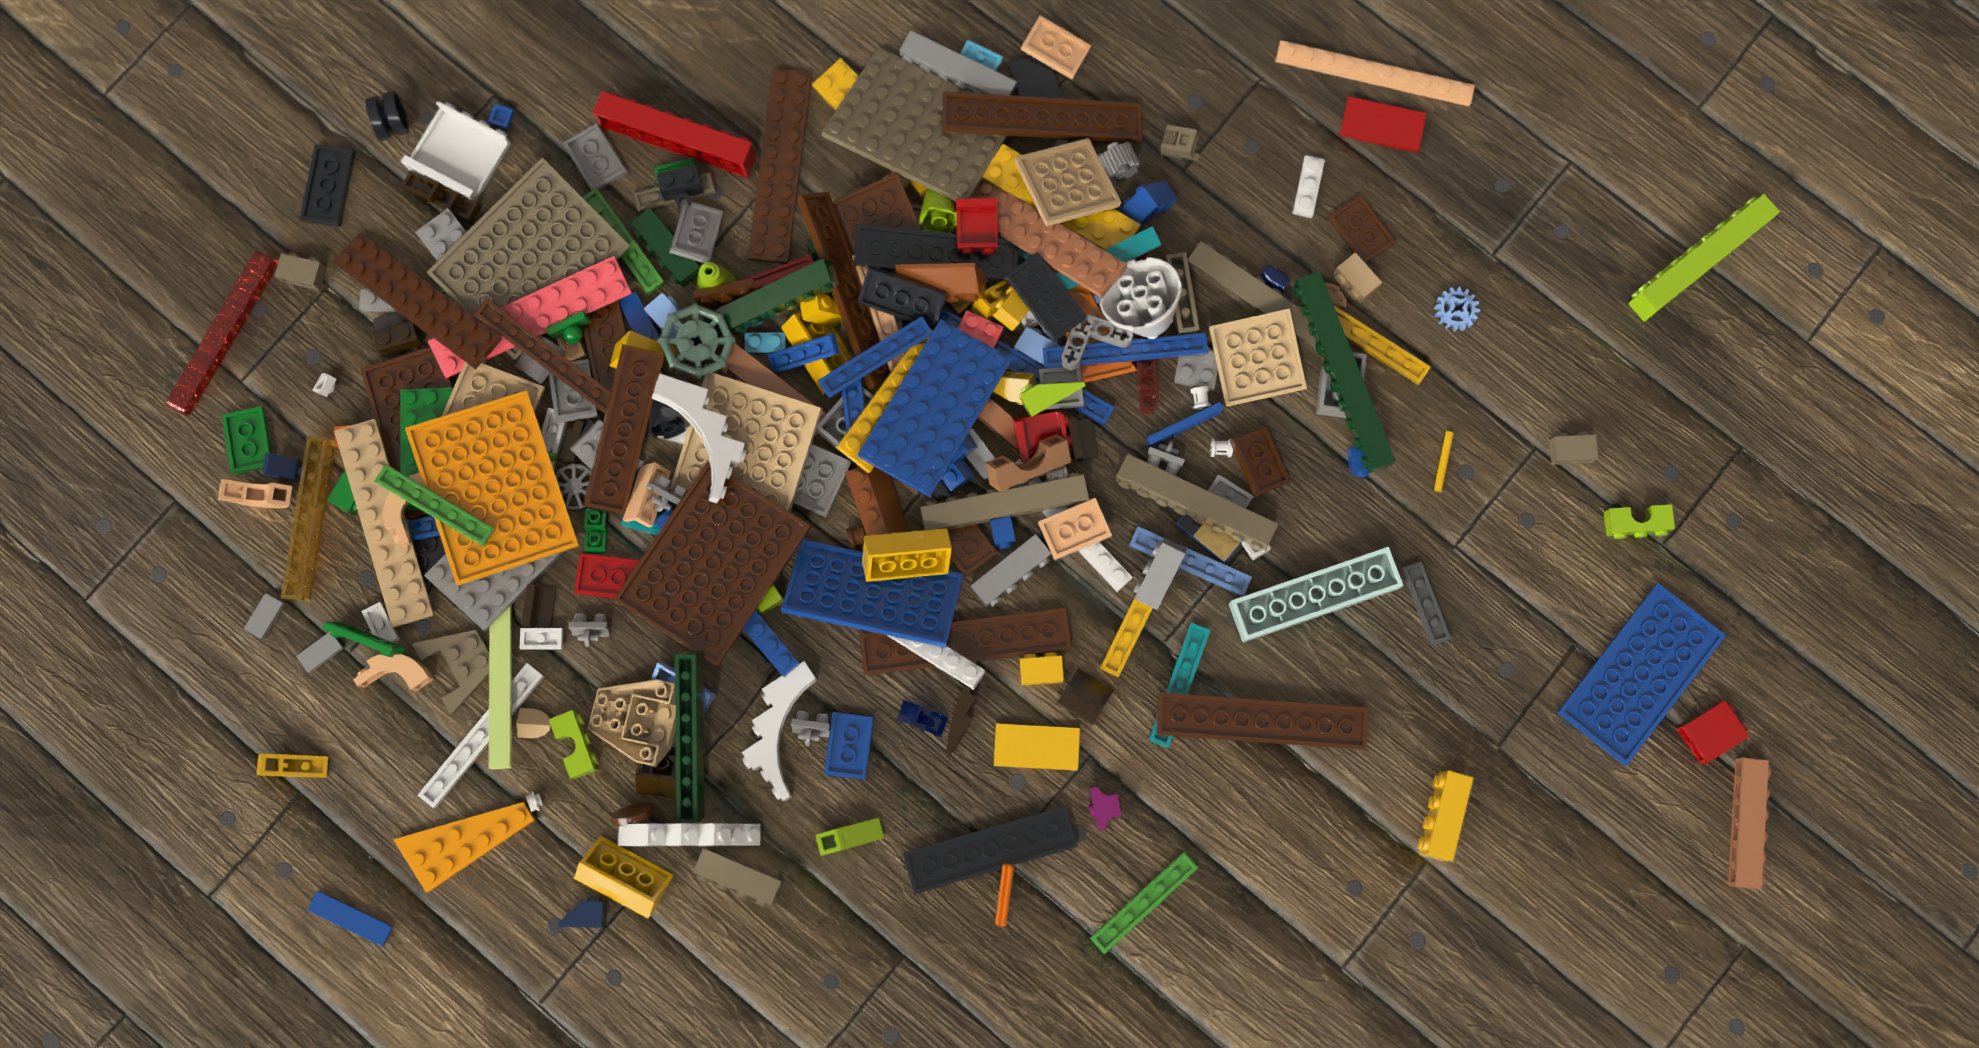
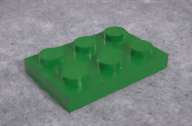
[222,406,272,475]

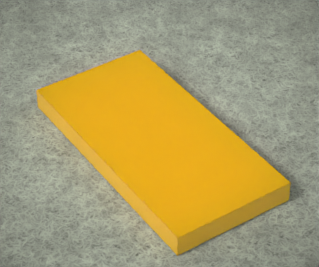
[994,724,1080,771]

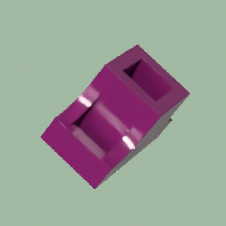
[1088,787,1121,831]

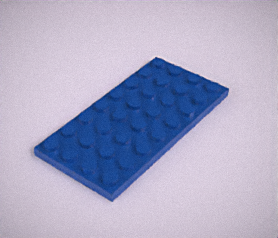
[857,319,1012,497]
[781,539,964,648]
[1556,583,1726,766]

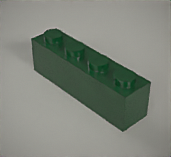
[630,208,700,287]

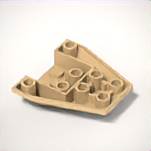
[587,680,676,767]

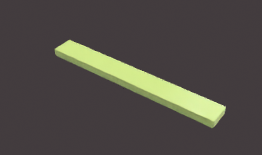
[489,605,512,770]

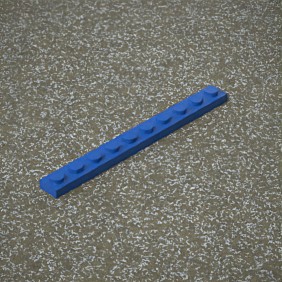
[936,307,1115,426]
[654,509,800,678]

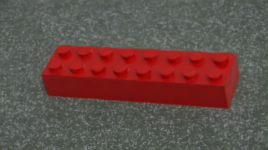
[593,91,757,178]

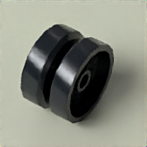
[365,91,410,141]

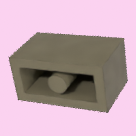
[275,253,327,290]
[1549,432,1598,465]

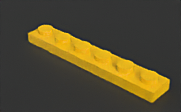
[1334,306,1430,385]

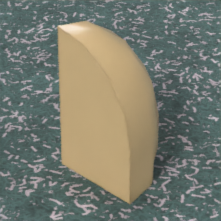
[516,708,550,738]

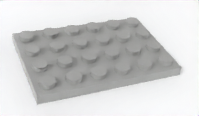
[424,552,563,631]

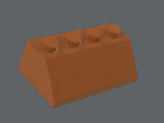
[896,263,986,302]
[845,467,909,536]

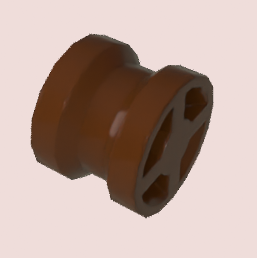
[846,524,865,548]

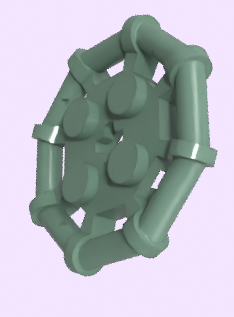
[657,303,736,379]

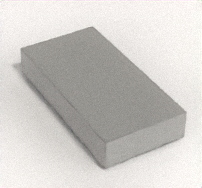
[244,593,285,640]
[296,632,344,673]

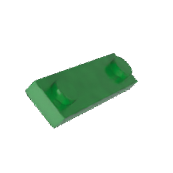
[323,621,405,657]

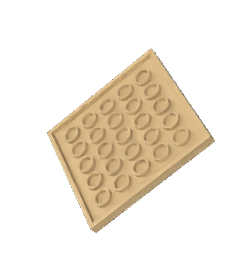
[670,372,823,512]

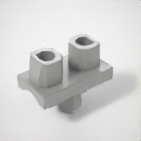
[1146,441,1185,476]
[646,475,687,512]
[568,613,610,647]
[791,711,830,746]

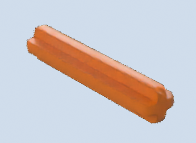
[995,863,1014,926]

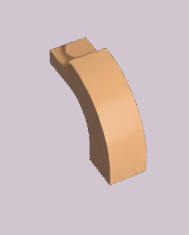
[383,473,424,547]
[218,479,292,508]
[353,654,434,691]

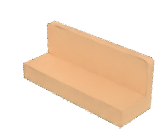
[623,462,671,527]

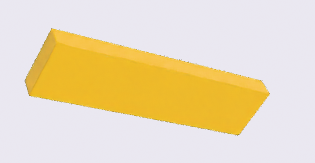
[1100,594,1153,678]

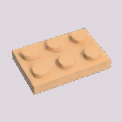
[1021,16,1091,79]
[1038,498,1112,561]

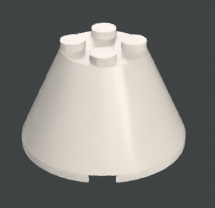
[1100,258,1182,339]

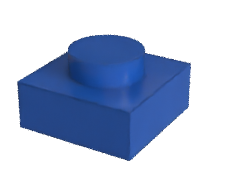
[488,104,515,130]

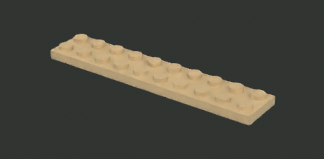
[334,419,435,628]

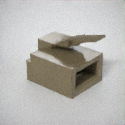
[1160,125,1200,162]

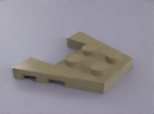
[412,630,489,715]

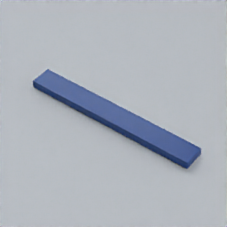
[1043,333,1208,369]

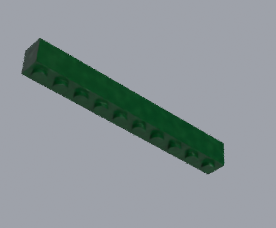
[1293,271,1396,474]

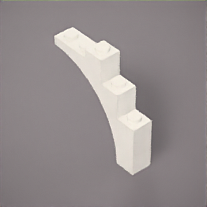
[652,374,746,503]
[742,661,817,801]
[618,823,761,846]

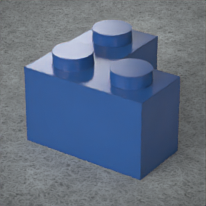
[1119,181,1179,228]
[942,435,978,491]

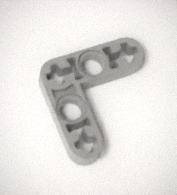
[1061,314,1133,370]

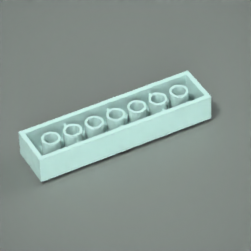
[1229,547,1403,643]

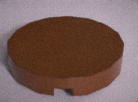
[611,803,654,826]

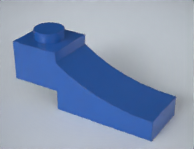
[619,292,660,341]

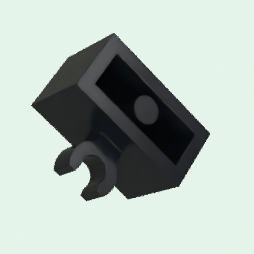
[657,165,704,208]

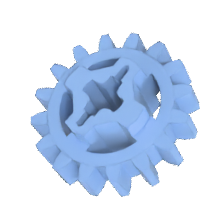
[1434,287,1480,332]

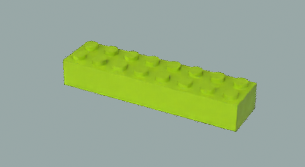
[1628,194,1780,322]

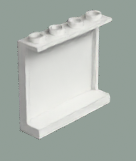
[401,101,511,202]

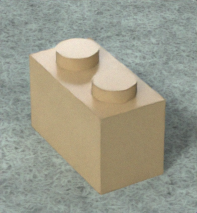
[1334,253,1382,303]

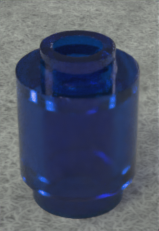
[1260,265,1292,293]

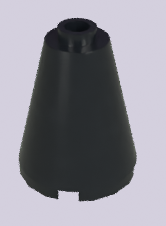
[648,399,690,439]

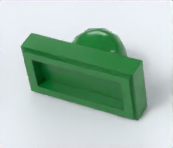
[546,311,591,344]

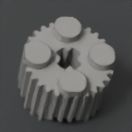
[1097,142,1140,185]

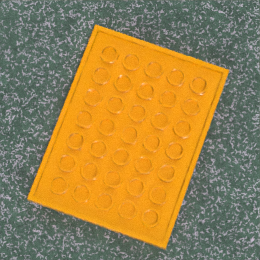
[405,390,579,586]

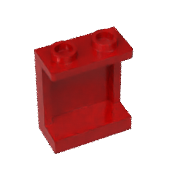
[956,198,998,255]
[1012,409,1072,462]
[1676,700,1749,764]

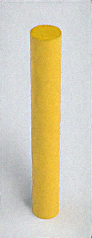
[1434,431,1454,492]

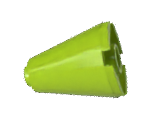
[919,188,957,233]
[696,262,736,290]

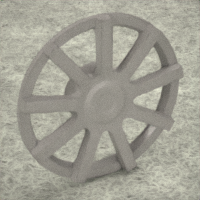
[555,464,591,510]

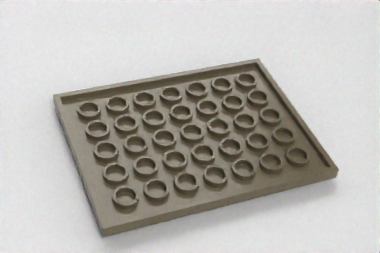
[822,47,1008,202]
[427,157,631,360]

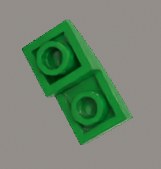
[584,509,607,553]

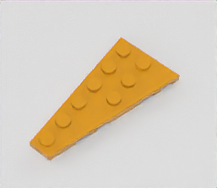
[393,802,536,893]

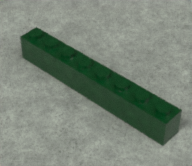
[691,259,839,346]
[675,650,704,824]

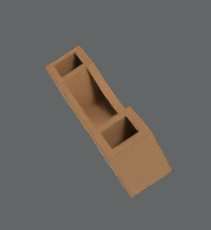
[985,434,1071,491]

